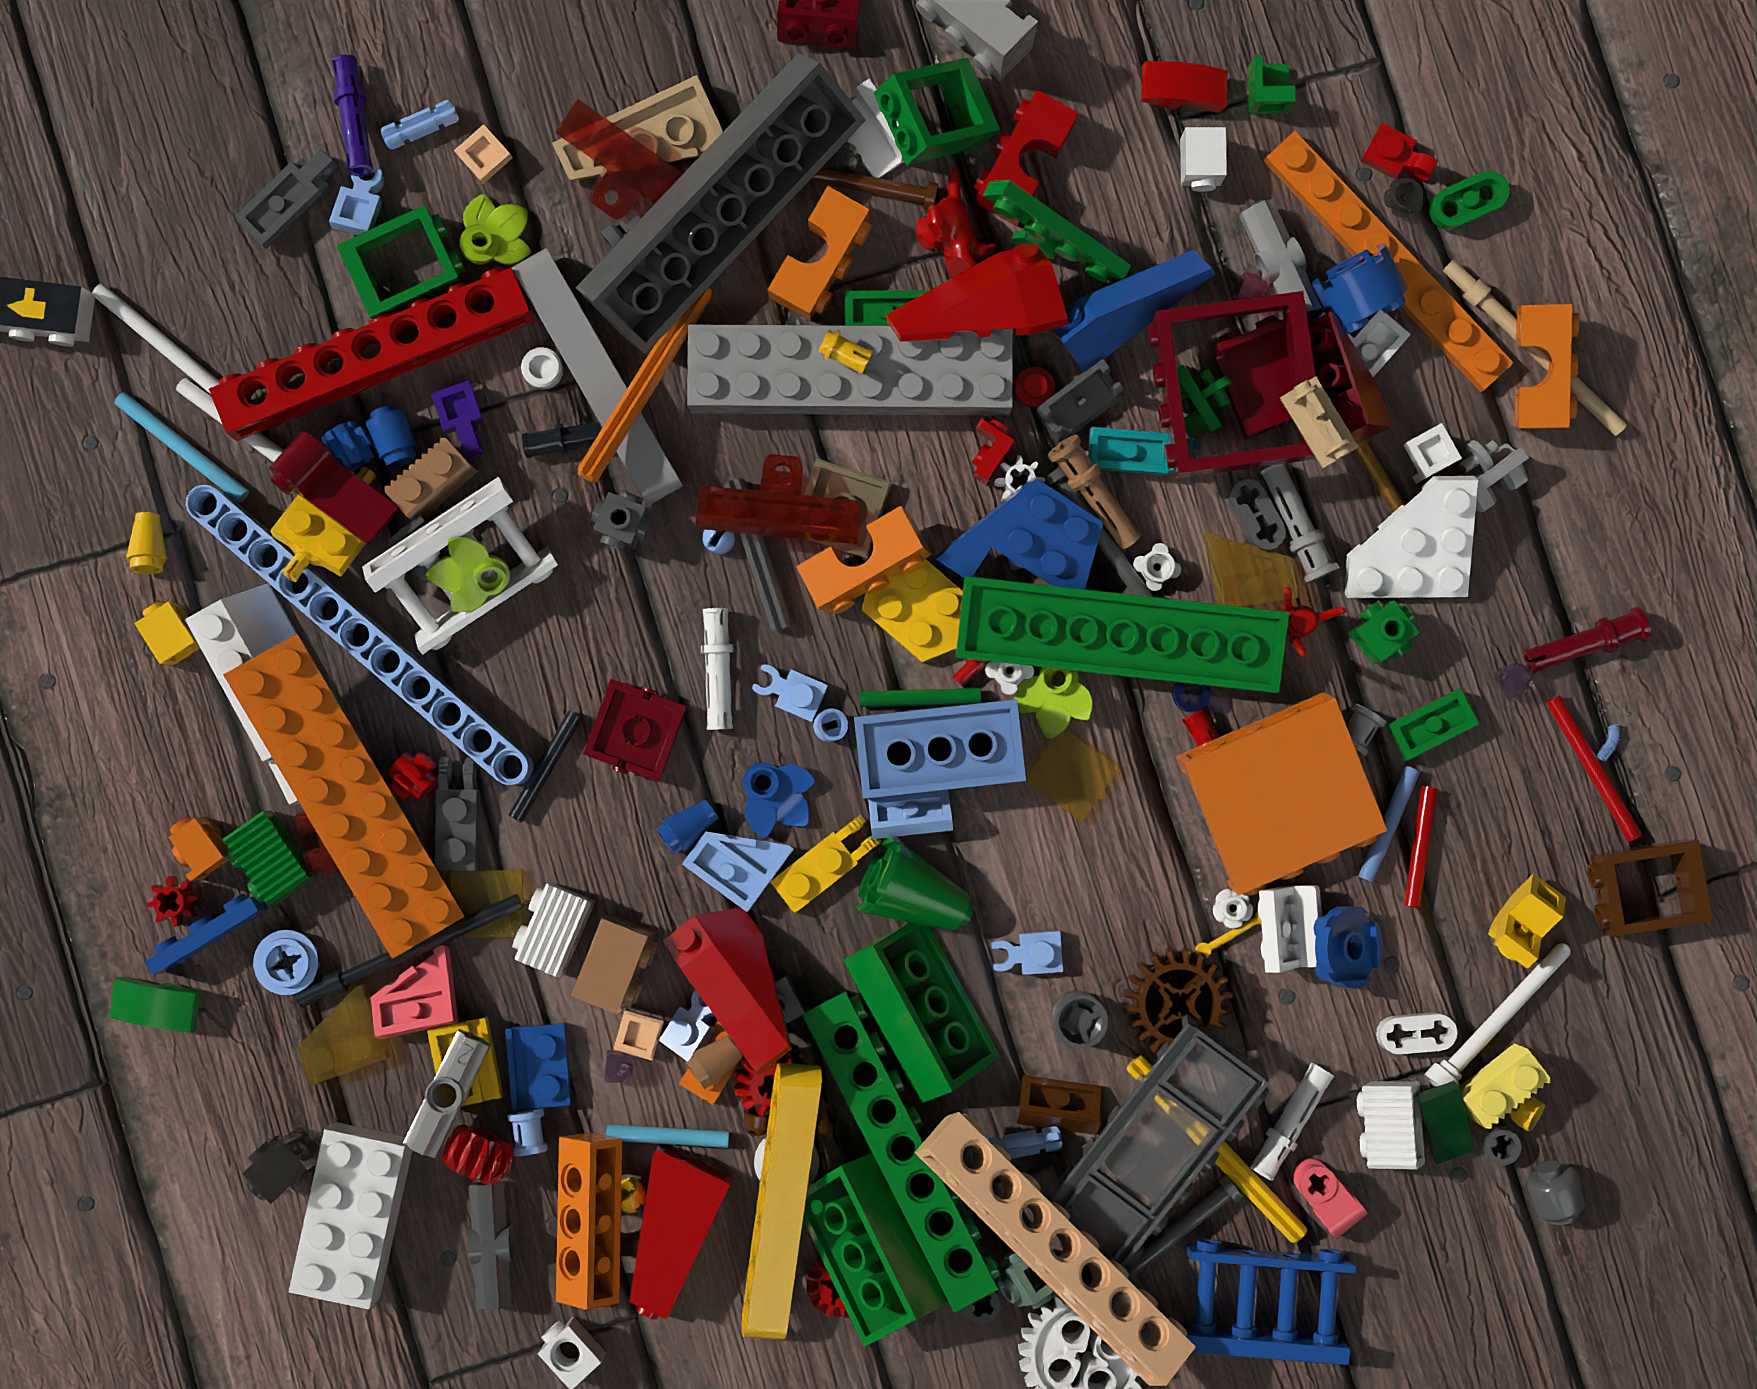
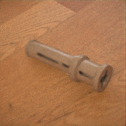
[1048,435,1141,550]

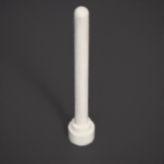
[1424,943,1571,1087]

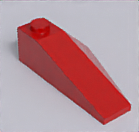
[886,244,1068,342]
[662,907,792,1075]

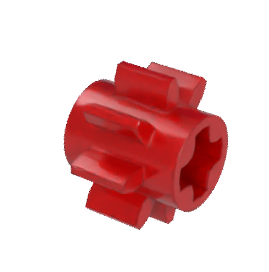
[387,752,438,801]
[146,876,203,927]

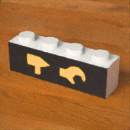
[0,277,95,347]

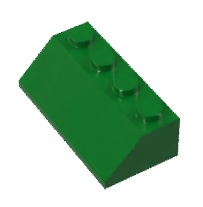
[843,922,1001,1104]
[803,1153,948,1347]

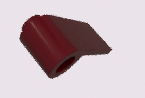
[269,431,400,546]

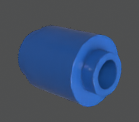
[365,405,417,468]

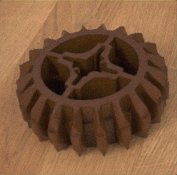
[1122,947,1233,1058]

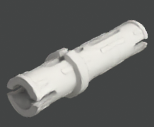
[701,608,733,730]
[1250,1062,1334,1182]

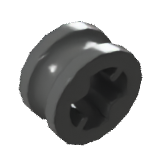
[1480,1125,1522,1165]

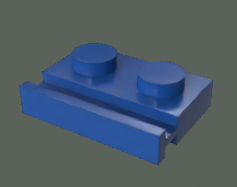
[505,1022,573,1110]

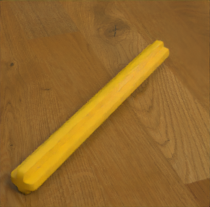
[1127,1055,1308,1244]

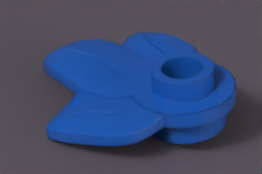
[743,762,815,838]

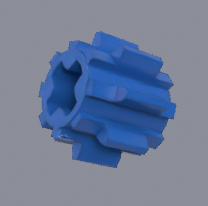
[321,421,374,472]

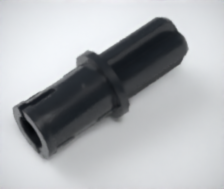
[522,422,602,458]

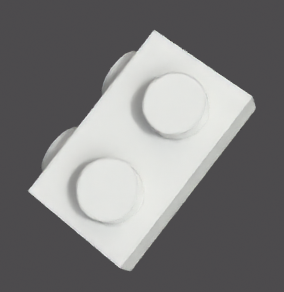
[1258,885,1322,973]

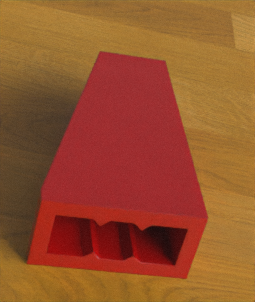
[629,1144,733,1320]

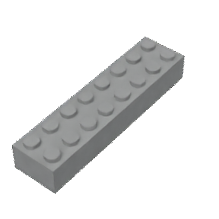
[687,325,1013,416]

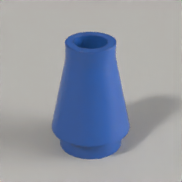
[656,799,718,855]

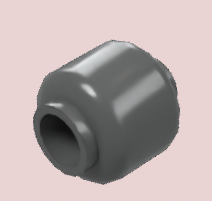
[1526,1160,1586,1225]

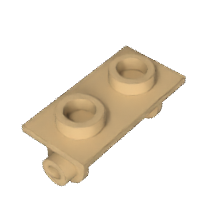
[1280,377,1359,469]

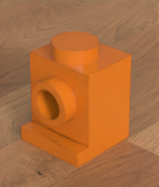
[168,816,229,882]

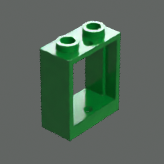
[874,57,1000,166]
[336,205,466,319]

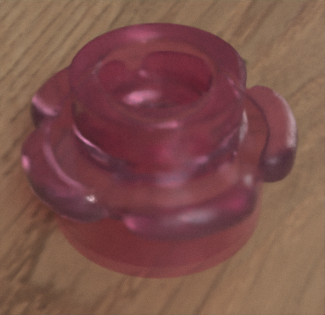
[1234,269,1267,300]

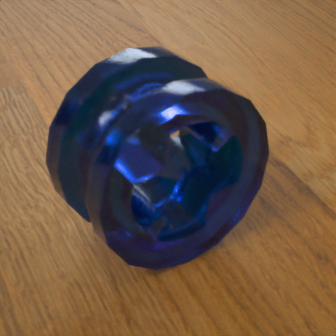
[1172,682,1210,712]

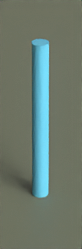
[114,392,249,503]

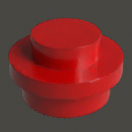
[1015,367,1055,408]

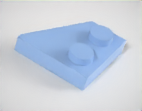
[682,831,794,912]

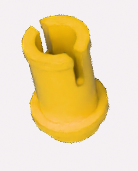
[818,330,873,375]

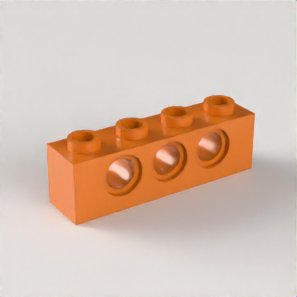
[556,1133,622,1310]

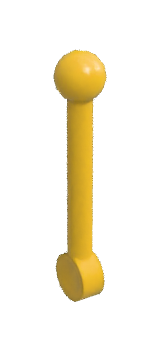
[1195,911,1262,959]

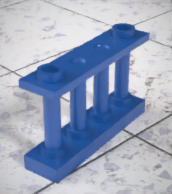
[1183,1239,1356,1365]

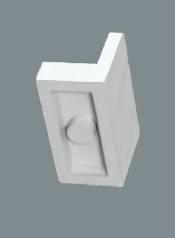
[847,79,905,178]

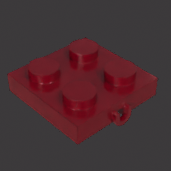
[583,678,687,782]

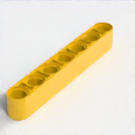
[741,1062,822,1340]

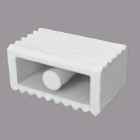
[512,882,595,978]
[1357,1081,1425,1169]

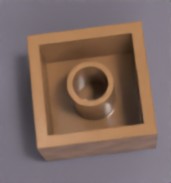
[571,914,659,1014]

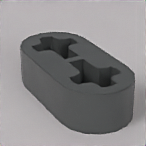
[1227,479,1286,552]

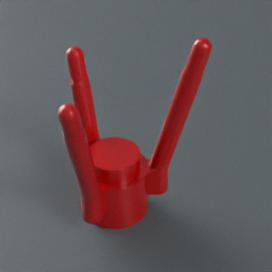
[1281,587,1346,657]

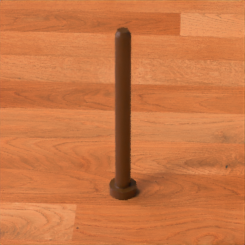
[809,167,939,210]

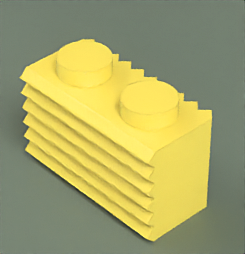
[1459,1043,1550,1129]

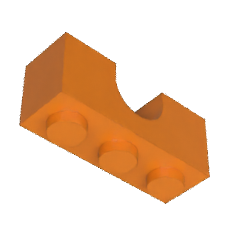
[768,186,873,322]
[1514,304,1579,428]
[796,506,932,614]

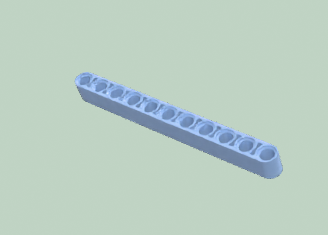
[186,485,534,785]

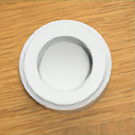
[521,347,563,389]

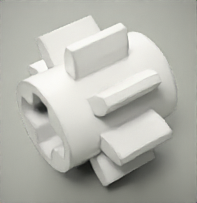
[994,455,1045,502]

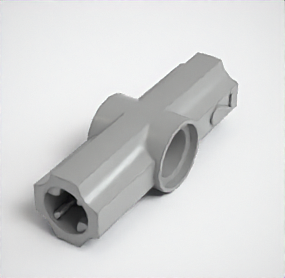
[1239,199,1322,317]
[403,1029,492,1158]

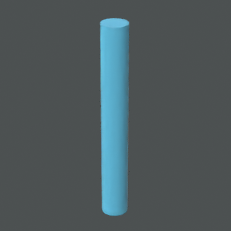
[606,1124,729,1148]

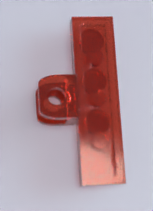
[554,99,683,220]
[696,454,861,544]

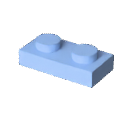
[868,790,953,839]

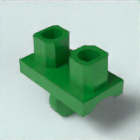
[1160,364,1232,438]

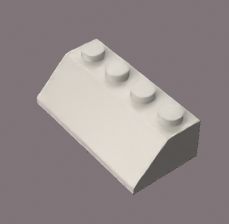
[185,583,297,762]

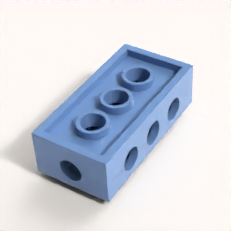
[854,699,1026,799]

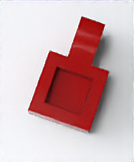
[1361,123,1438,182]

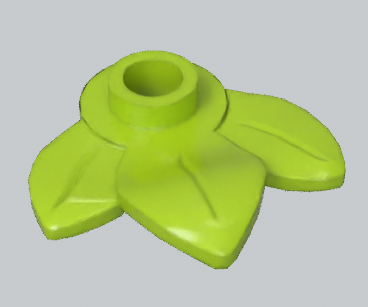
[459,194,531,265]
[426,537,510,612]
[1014,667,1093,739]

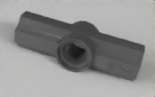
[467,1180,515,1310]

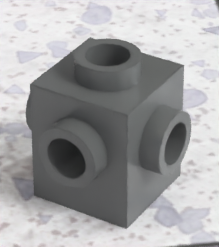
[591,490,653,551]

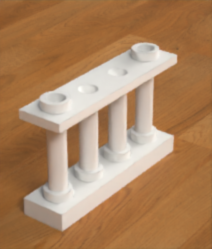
[362,477,558,655]

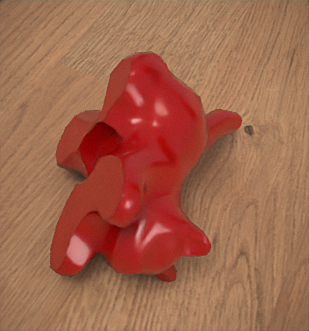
[916,167,997,278]

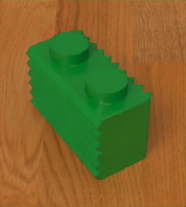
[223,810,317,906]

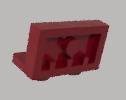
[777,0,861,50]

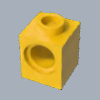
[134,601,201,667]

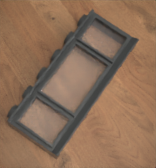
[1046,1014,1269,1267]

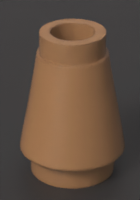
[686,1036,743,1089]

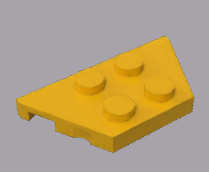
[861,559,963,663]

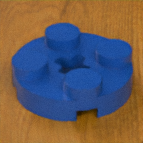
[1313,906,1383,989]

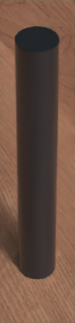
[508,710,582,823]

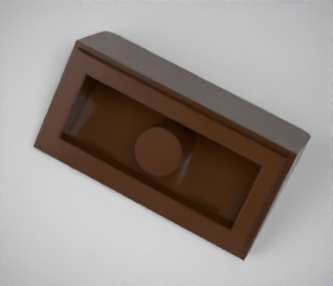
[1017,1075,1103,1135]

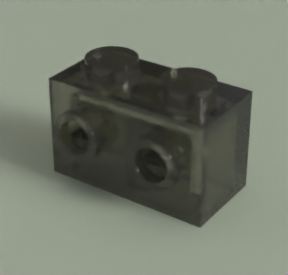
[242,1127,320,1204]

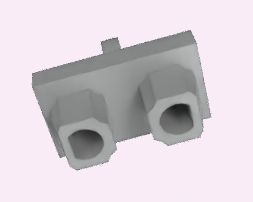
[1459,440,1529,512]

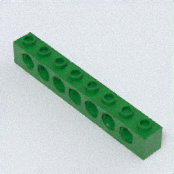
[802,991,1001,1313]

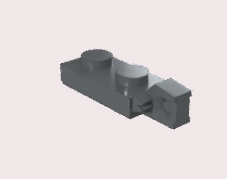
[235,149,338,249]

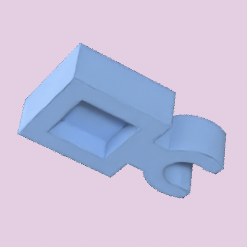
[329,169,384,235]
[752,664,828,722]
[991,930,1063,975]
[659,990,716,1061]

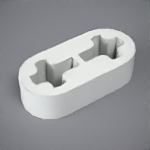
[1376,1012,1457,1054]

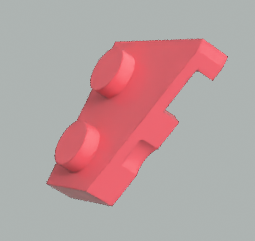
[371,945,458,1039]

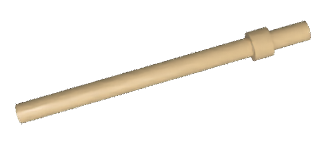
[1442,259,1627,436]

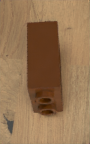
[1587,839,1713,937]

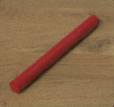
[1546,695,1643,842]

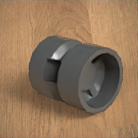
[1050,990,1108,1048]

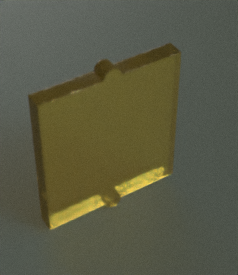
[1024,729,1120,822]
[451,869,528,938]

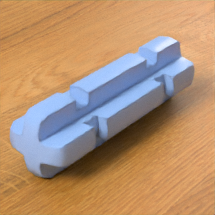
[381,100,459,150]
[986,1126,1062,1159]

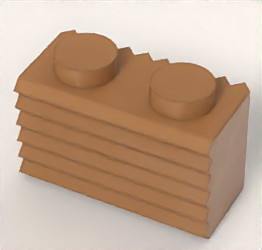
[385,438,478,520]

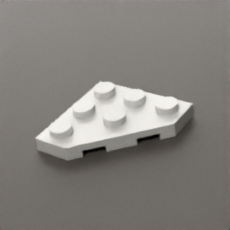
[1344,476,1478,598]

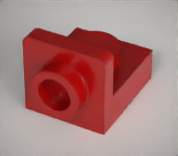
[972,419,1015,486]

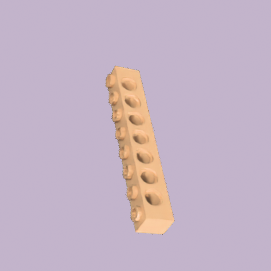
[915,1112,1196,1386]

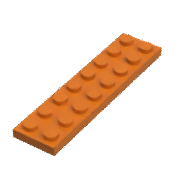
[223,634,465,959]

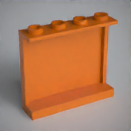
[1176,692,1387,896]

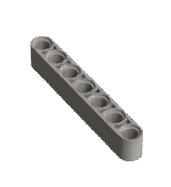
[512,248,683,506]

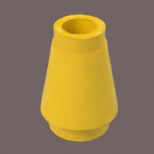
[126,512,168,574]

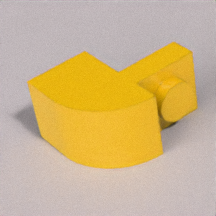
[1488,873,1566,969]

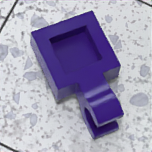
[431,380,485,458]

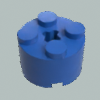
[1312,244,1408,333]

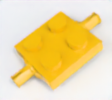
[271,467,376,582]

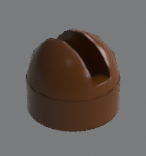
[744,1106,770,1138]

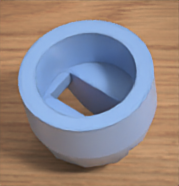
[702,522,735,555]
[813,708,848,742]

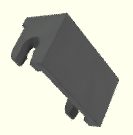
[1035,359,1123,444]

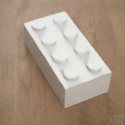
[288,1122,412,1309]

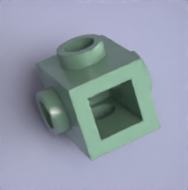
[998,1250,1054,1309]

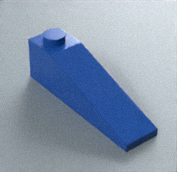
[1052,250,1215,372]

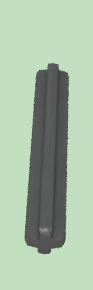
[724,478,792,632]

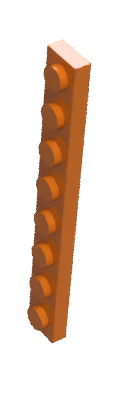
[1263,131,1514,392]

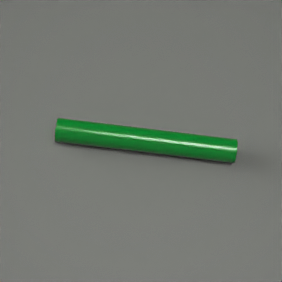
[860,688,981,707]

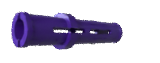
[332,54,374,176]

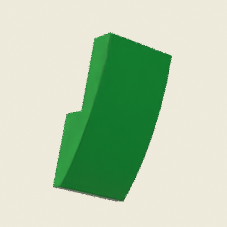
[110,976,200,1032]

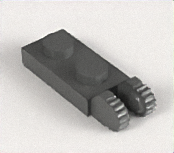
[434,757,480,871]

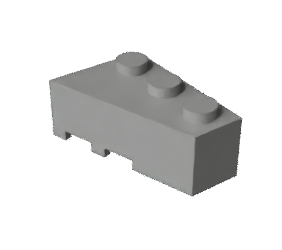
[915,0,1038,82]

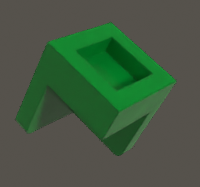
[1248,55,1296,114]

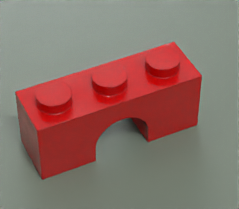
[974,90,1079,227]

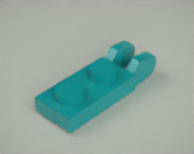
[1088,427,1202,476]

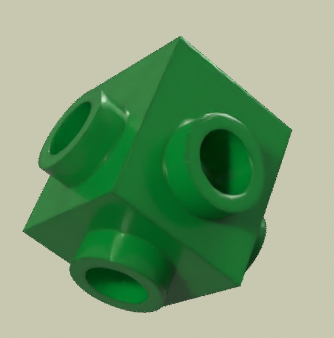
[1348,601,1420,665]

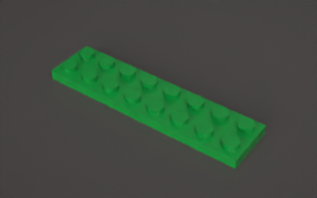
[955,576,1289,693]

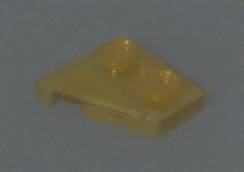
[1204,533,1298,607]
[297,984,390,1086]

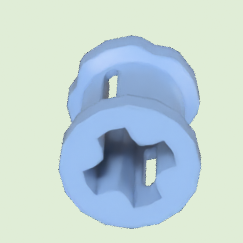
[507,1108,549,1156]

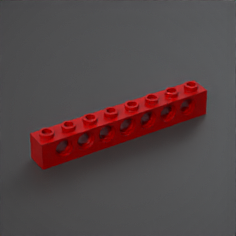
[209,267,535,442]

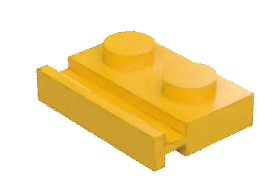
[427,1016,503,1106]

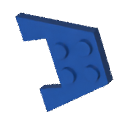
[934,477,1103,589]

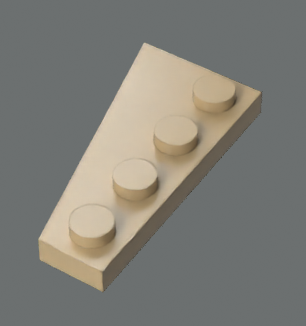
[552,75,723,182]

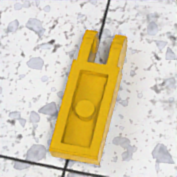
[770,814,881,913]

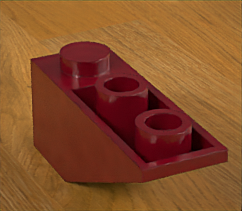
[1308,311,1393,443]

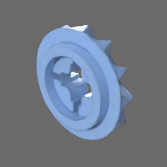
[253,930,320,995]

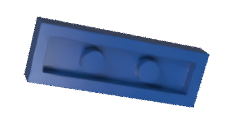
[144,893,269,975]

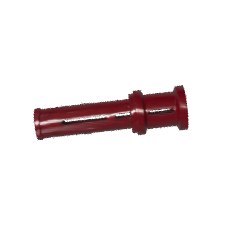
[1523,606,1652,675]

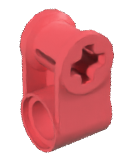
[1292,1158,1368,1239]

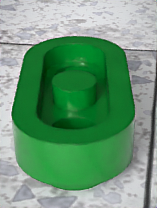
[1429,171,1509,230]

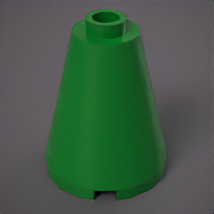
[856,836,974,931]

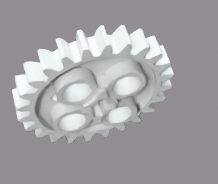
[1018,1284,1150,1389]

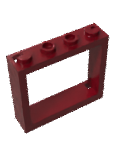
[1147,291,1316,479]

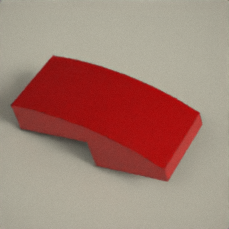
[1141,61,1228,113]

